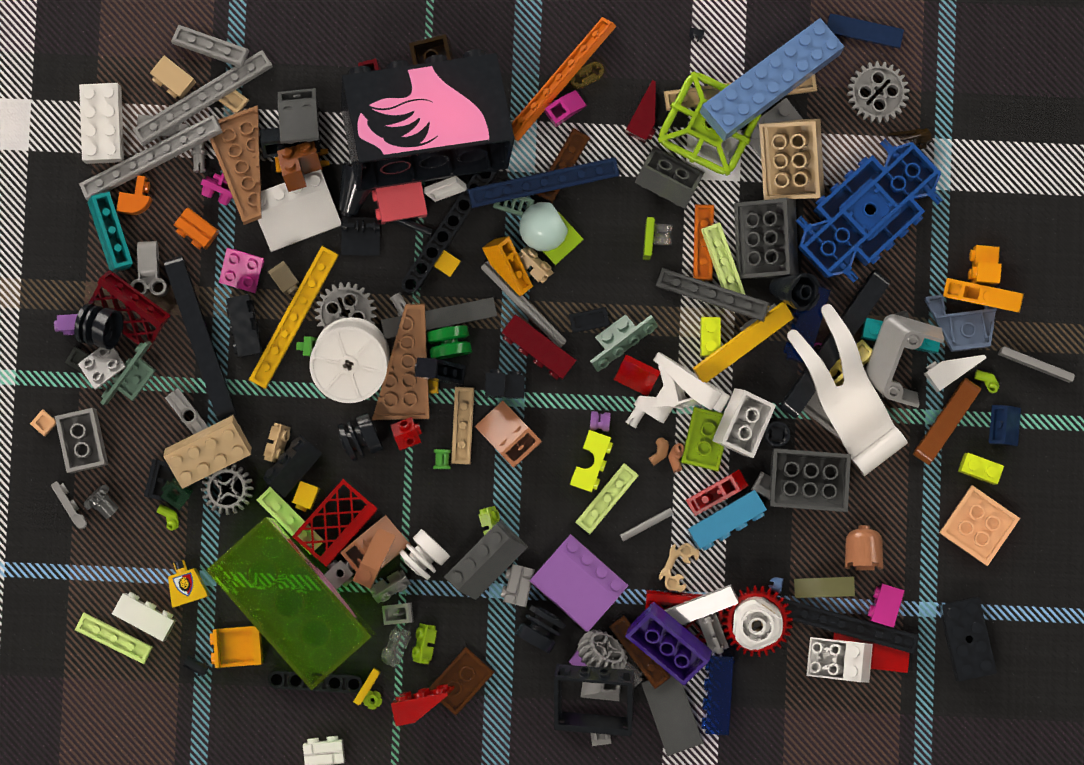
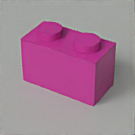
[867,584,905,628]

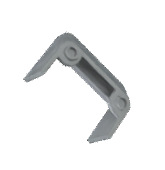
[865,314,944,408]

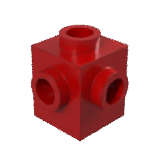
[390,417,422,450]

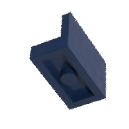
[989,405,1021,446]

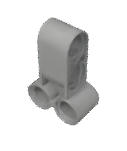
[130,241,169,297]

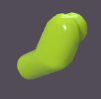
[974,370,999,393]
[157,504,179,531]

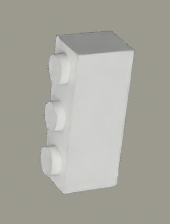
[112,592,176,641]

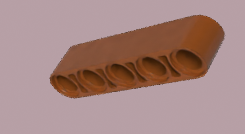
[913,377,981,465]

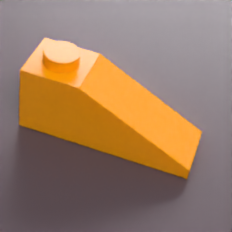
[482,236,533,296]

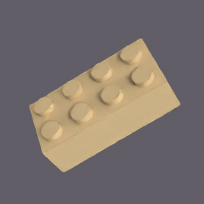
[163,415,251,489]

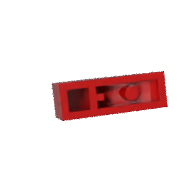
[686,470,749,516]

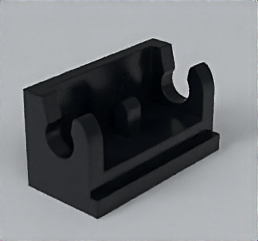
[144,459,174,502]

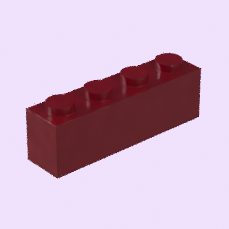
[501,314,577,380]

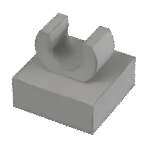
[591,733,611,746]

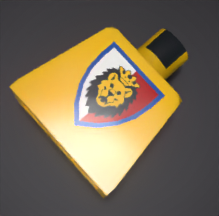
[168,560,210,608]

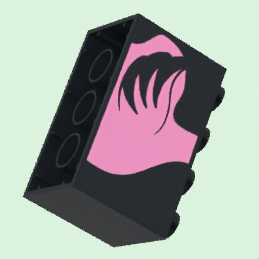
[341,49,515,191]

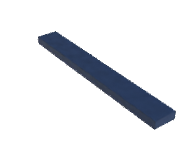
[467,157,620,208]

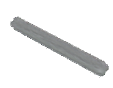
[481,261,567,348]

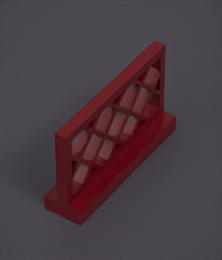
[89,270,171,352]

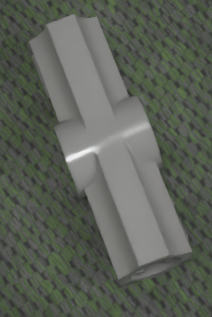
[165,388,208,435]

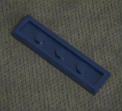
[827,13,904,49]

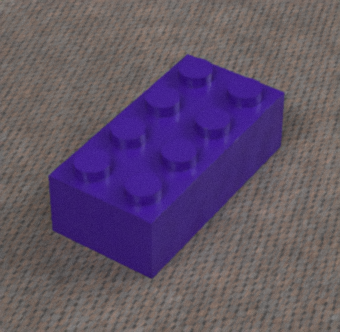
[625,602,712,685]

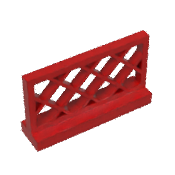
[292,479,378,567]
[645,590,723,643]

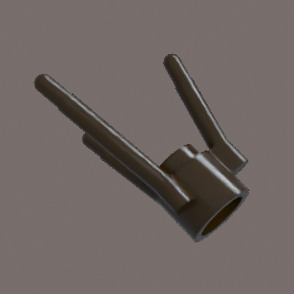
[886,128,932,150]

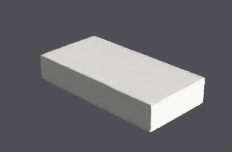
[424,176,467,202]

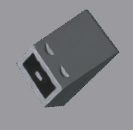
[278,88,319,144]

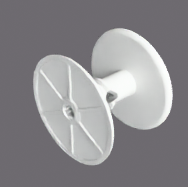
[310,317,390,403]

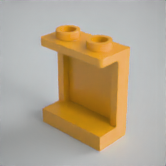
[210,625,264,668]

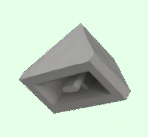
[382,602,414,625]

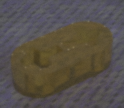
[570,62,604,89]

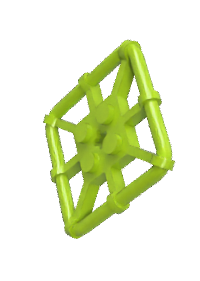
[657,71,761,176]

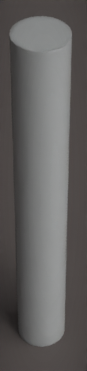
[620,508,674,542]

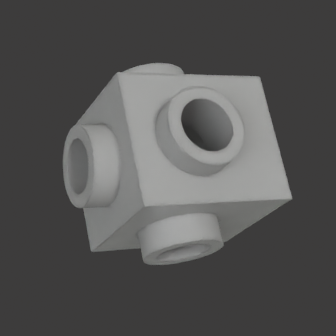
[324,560,354,590]

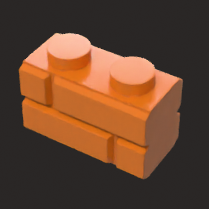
[174,207,220,250]

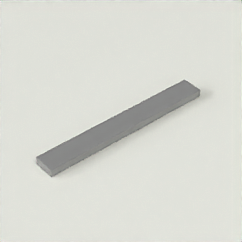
[132,50,273,146]
[79,114,223,201]

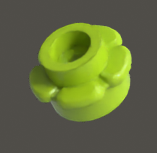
[363,691,382,710]

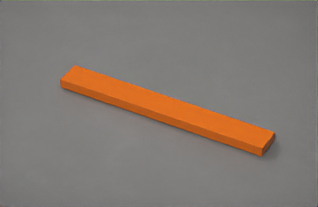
[511,17,616,141]

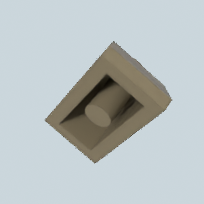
[268,261,300,295]

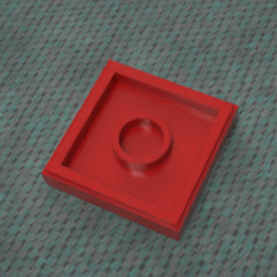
[614,355,660,396]

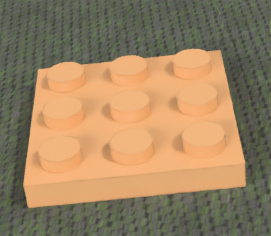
[939,485,1020,566]

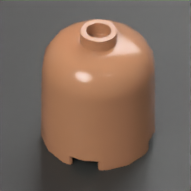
[844,525,883,571]

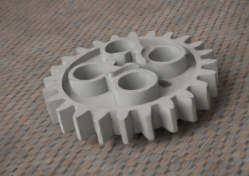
[847,61,910,124]
[314,282,377,332]

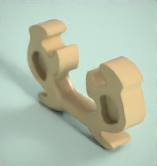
[659,543,699,593]

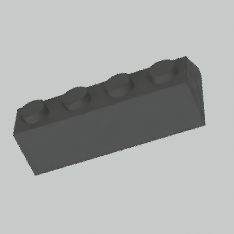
[444,520,528,600]

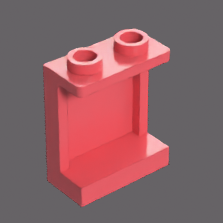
[371,182,427,225]

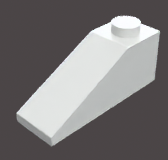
[924,355,986,392]

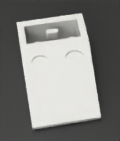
[807,637,873,683]

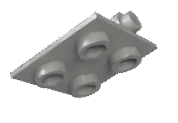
[78,347,126,390]

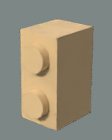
[150,55,196,99]

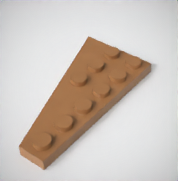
[209,105,262,225]
[372,304,430,420]

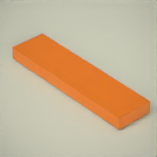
[693,204,714,281]

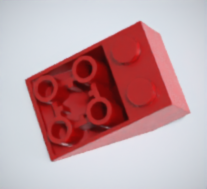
[391,684,455,726]

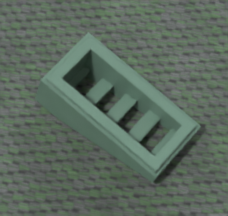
[493,197,535,217]

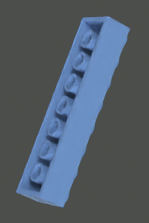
[700,18,845,141]

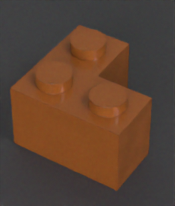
[277,141,322,192]

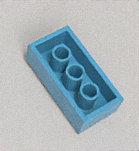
[686,490,767,551]

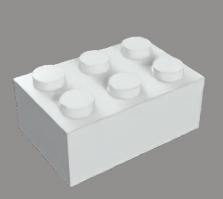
[712,388,776,458]

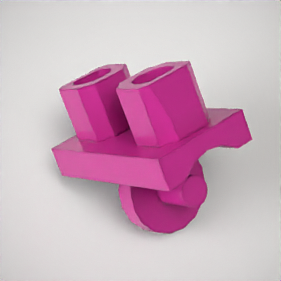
[201,173,233,205]

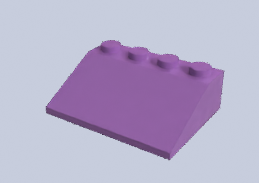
[530,534,629,632]

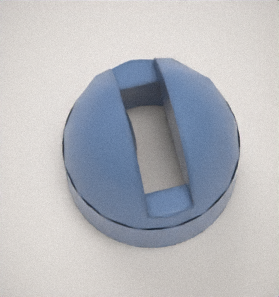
[768,577,784,594]

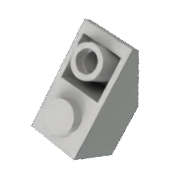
[581,682,621,701]

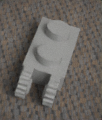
[51,481,87,529]

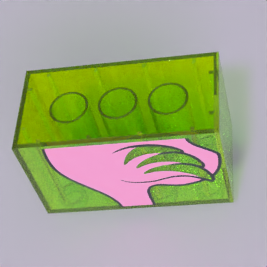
[206,517,377,690]

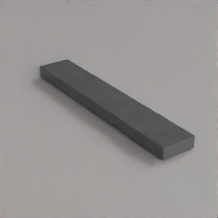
[656,268,770,322]
[381,297,497,339]

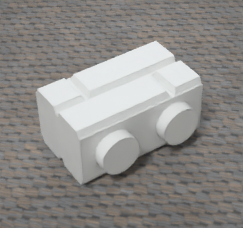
[303,736,345,765]

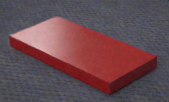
[833,632,910,673]

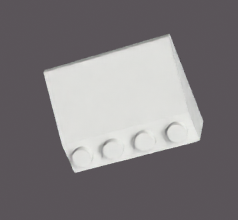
[258,170,341,252]

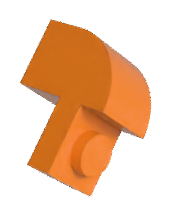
[116,175,152,215]

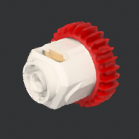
[722,585,793,657]

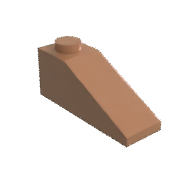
[352,528,396,589]

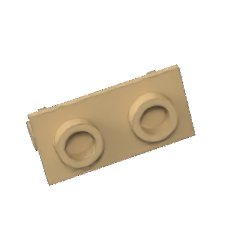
[518,246,554,284]
[263,423,291,463]

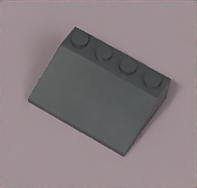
[734,198,799,279]
[770,449,851,512]

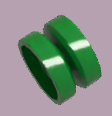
[426,325,472,359]

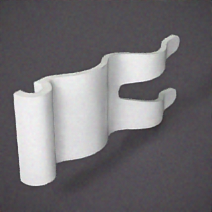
[787,304,908,476]

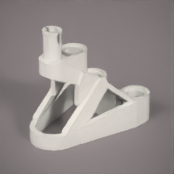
[626,352,731,428]

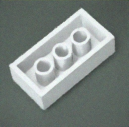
[79,83,124,164]

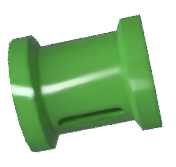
[433,449,451,469]

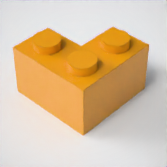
[968,245,1002,287]

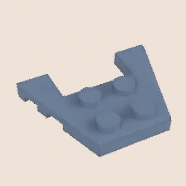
[925,288,1000,352]

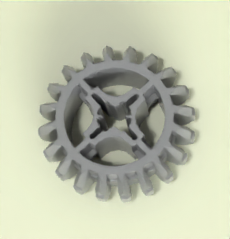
[201,464,254,515]
[577,629,628,669]

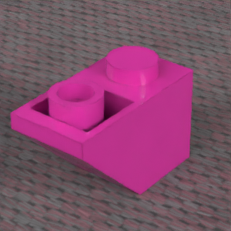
[545,90,587,128]

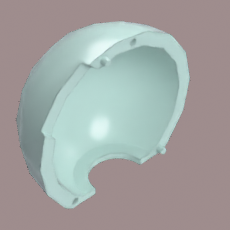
[519,202,568,251]

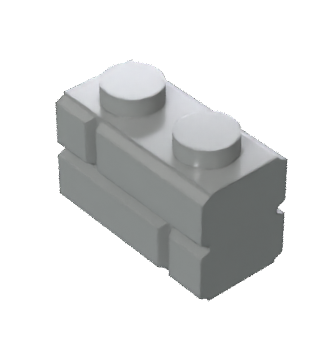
[501,564,535,607]

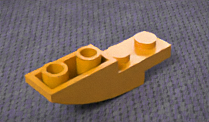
[943,278,1024,313]

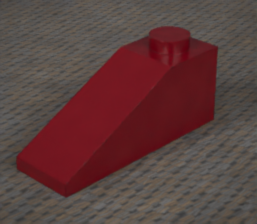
[625,79,656,143]

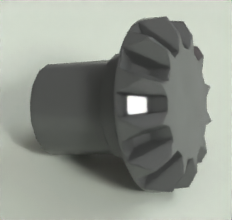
[84,484,118,519]

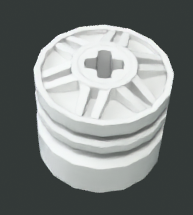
[399,529,450,580]

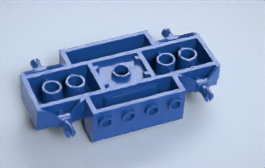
[796,138,943,283]

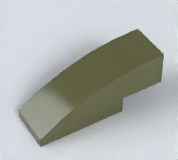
[794,576,855,598]

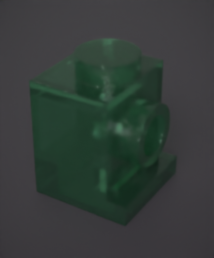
[161,478,193,510]

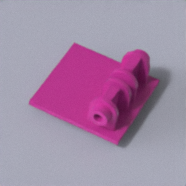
[219,247,265,293]

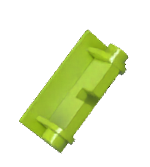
[478,506,500,536]
[412,623,437,664]

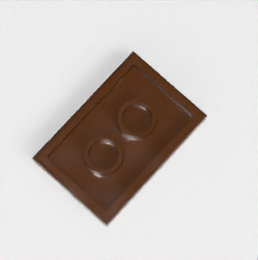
[429,647,495,716]

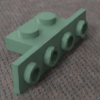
[590,314,658,372]
[100,341,156,405]

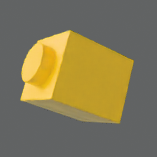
[292,481,320,512]

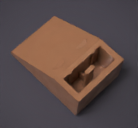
[475,400,542,468]
[340,515,410,572]

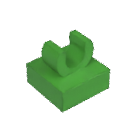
[296,336,317,357]

